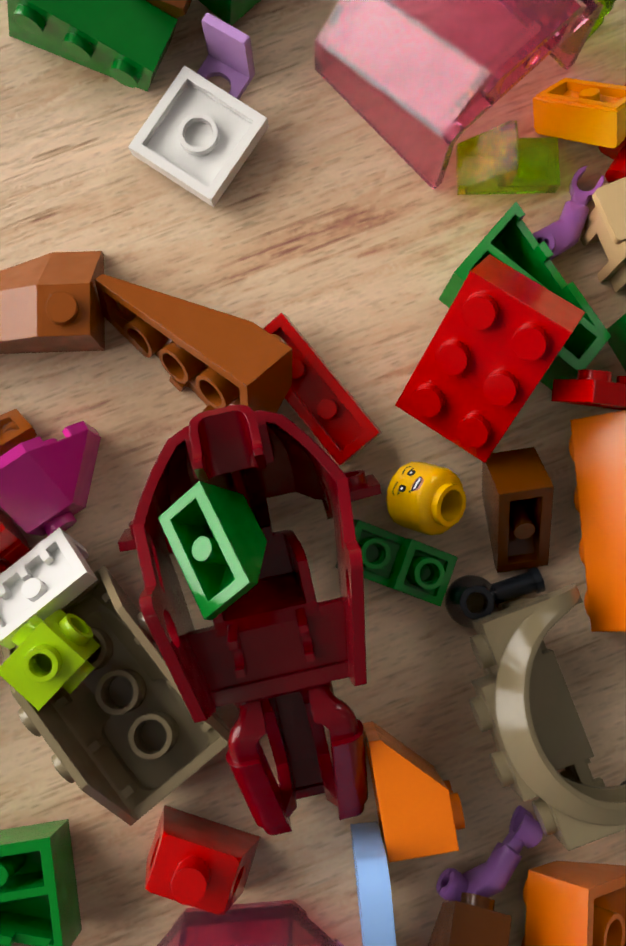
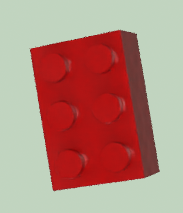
[395,254,585,463]

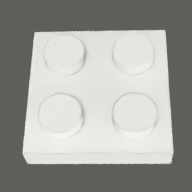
[128,65,269,207]

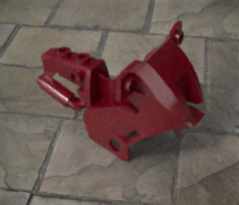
[118,404,382,835]

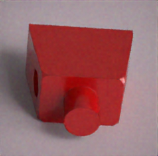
[145,805,260,915]

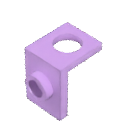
[197,12,255,100]

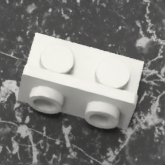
[0,528,98,650]

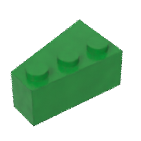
[7,0,178,91]
[439,202,611,390]
[0,819,82,946]

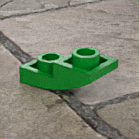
[335,519,458,607]

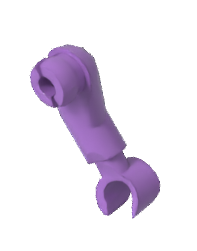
[533,166,604,260]
[436,805,543,902]

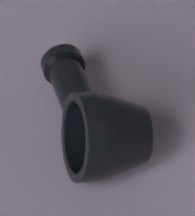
[445,566,545,628]

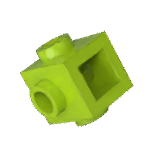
[0,608,101,711]

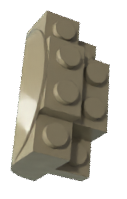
[469,583,626,851]

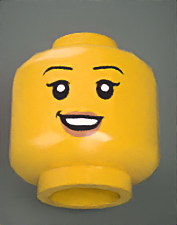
[386,462,466,535]

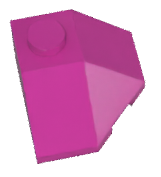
[0,421,101,536]

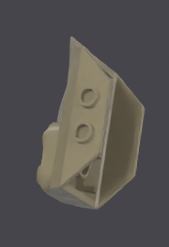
[1,566,230,826]

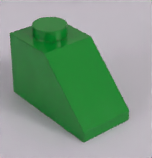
[158,481,267,620]

